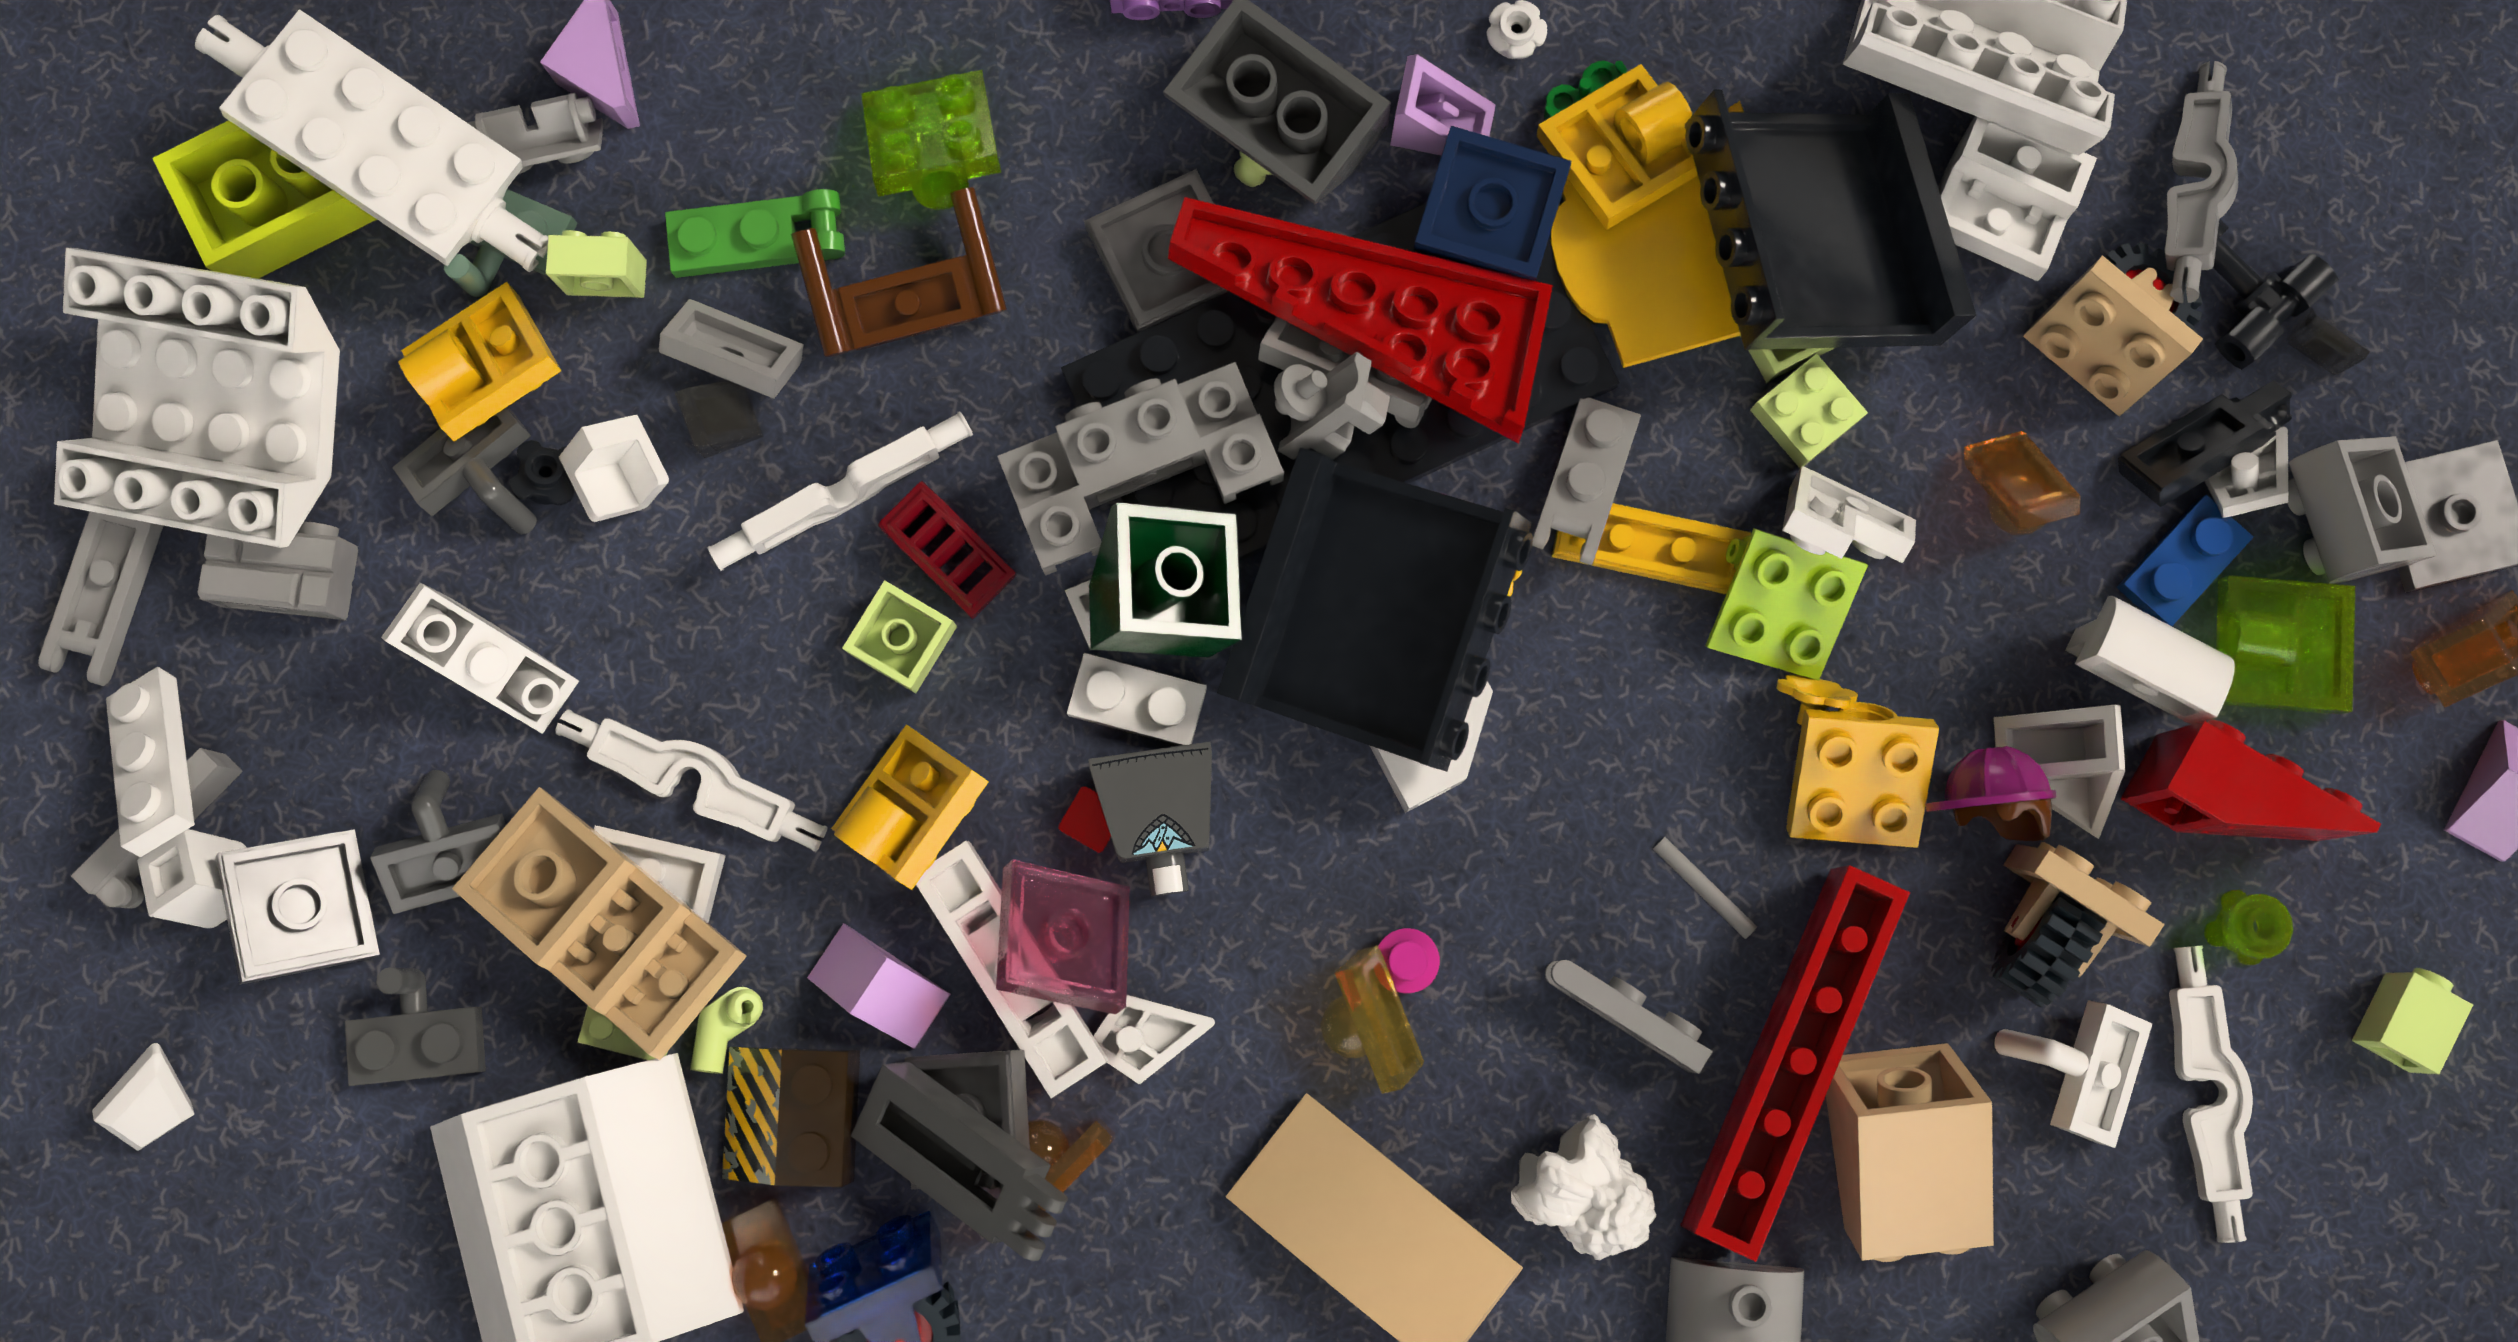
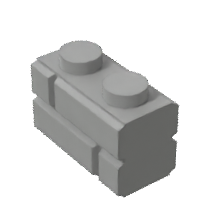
[198,522,358,620]

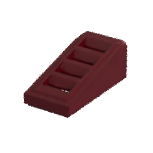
[878,481,1017,619]

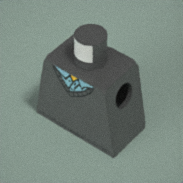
[1088,741,1212,896]

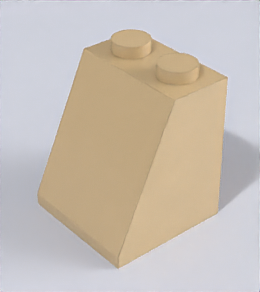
[1826,1043,1994,1262]

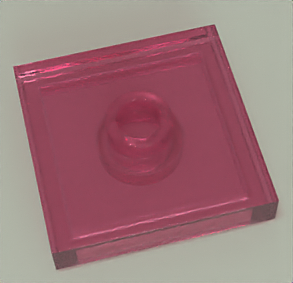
[996,859,1130,1015]

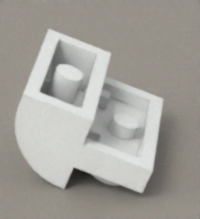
[1938,116,2097,281]
[2065,596,2235,724]

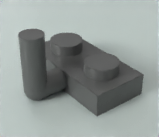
[370,770,506,914]
[345,967,486,1086]

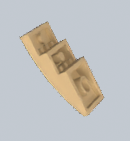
[452,787,747,1060]
[1226,1093,1523,1342]

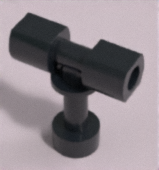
[2213,219,2339,370]

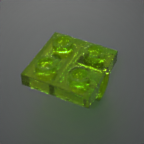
[861,70,1001,210]
[2216,575,2355,715]

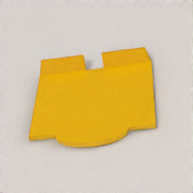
[1550,101,1744,368]

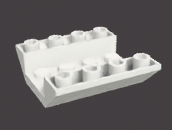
[1843,0,2127,156]
[54,248,340,548]
[430,1053,744,1342]

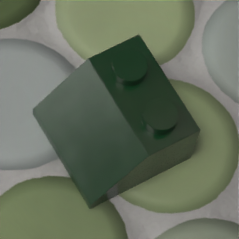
[1089,502,1242,658]

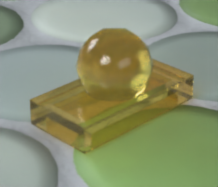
[1321,946,1424,1094]

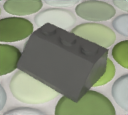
[1163,0,1391,205]

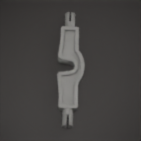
[2165,61,2239,303]

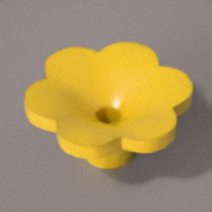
[1776,675,1858,725]

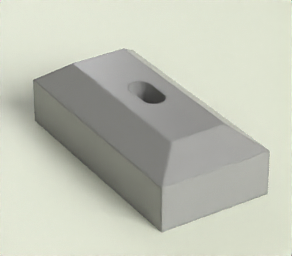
[659,299,804,399]

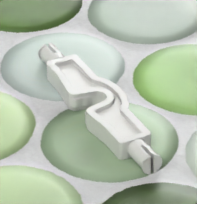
[707,411,973,571]
[556,709,827,852]
[2169,945,2253,1243]

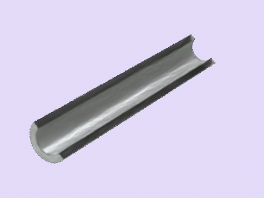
[1653,837,1757,939]

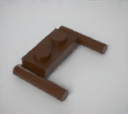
[791,187,1007,357]

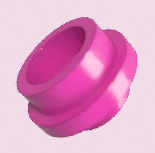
[1375,928,1440,993]

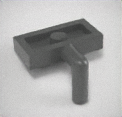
[392,406,537,535]

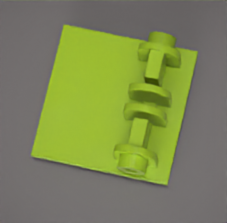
[1705,528,1868,680]

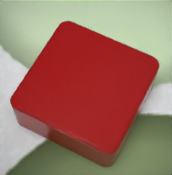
[1058,786,1111,853]

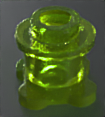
[2204,890,2293,966]

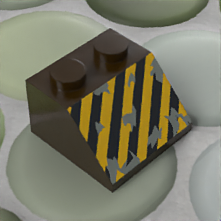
[722,1047,860,1187]

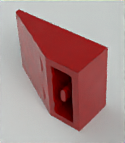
[2121,720,2381,841]

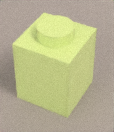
[2352,968,2473,1074]

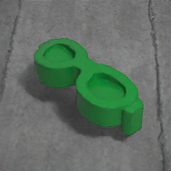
[1544,61,1627,120]

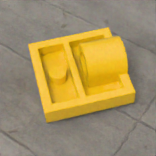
[1537,64,1698,230]
[398,282,561,441]
[1786,702,1939,848]
[831,724,989,890]

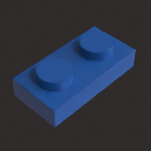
[2116,494,2253,626]

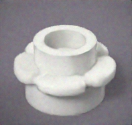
[1487,0,1547,59]

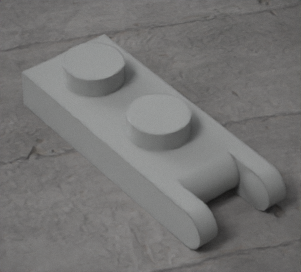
[1532,397,1641,566]
[38,511,164,686]
[1545,960,1713,1074]

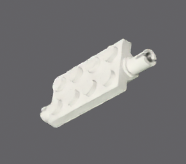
[195,9,548,272]

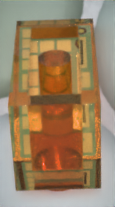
[2410,590,2518,708]

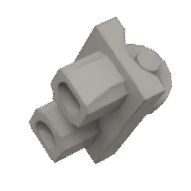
[1274,352,1390,460]

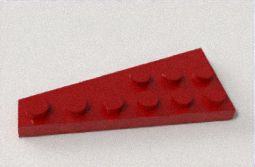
[1168,197,1553,444]

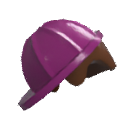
[1925,746,2056,841]

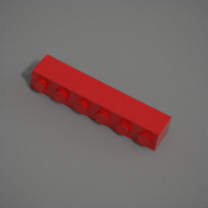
[1680,865,1910,1262]

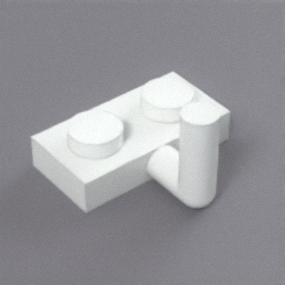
[1994,1000,2152,1148]

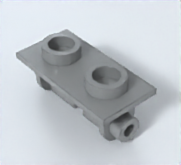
[467,93,604,175]

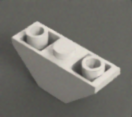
[381,583,579,734]

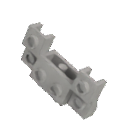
[997,362,1284,576]

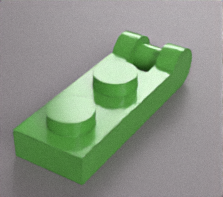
[665,189,845,278]

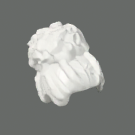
[1511,1114,1656,1260]

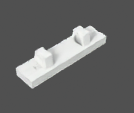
[916,841,1109,1098]

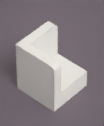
[559,415,669,522]
[137,829,246,928]

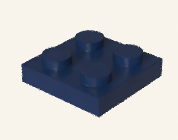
[1413,126,1572,281]

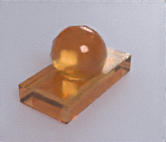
[1964,431,2081,535]
[1028,1117,1115,1211]
[722,1198,829,1342]

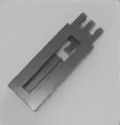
[851,1062,1068,1261]

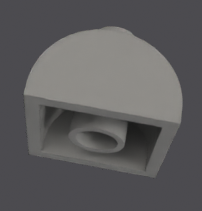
[2287,436,2437,584]
[2033,1250,2199,1342]
[1666,1257,1804,1342]

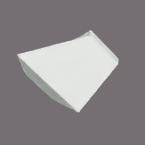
[1994,705,2125,839]

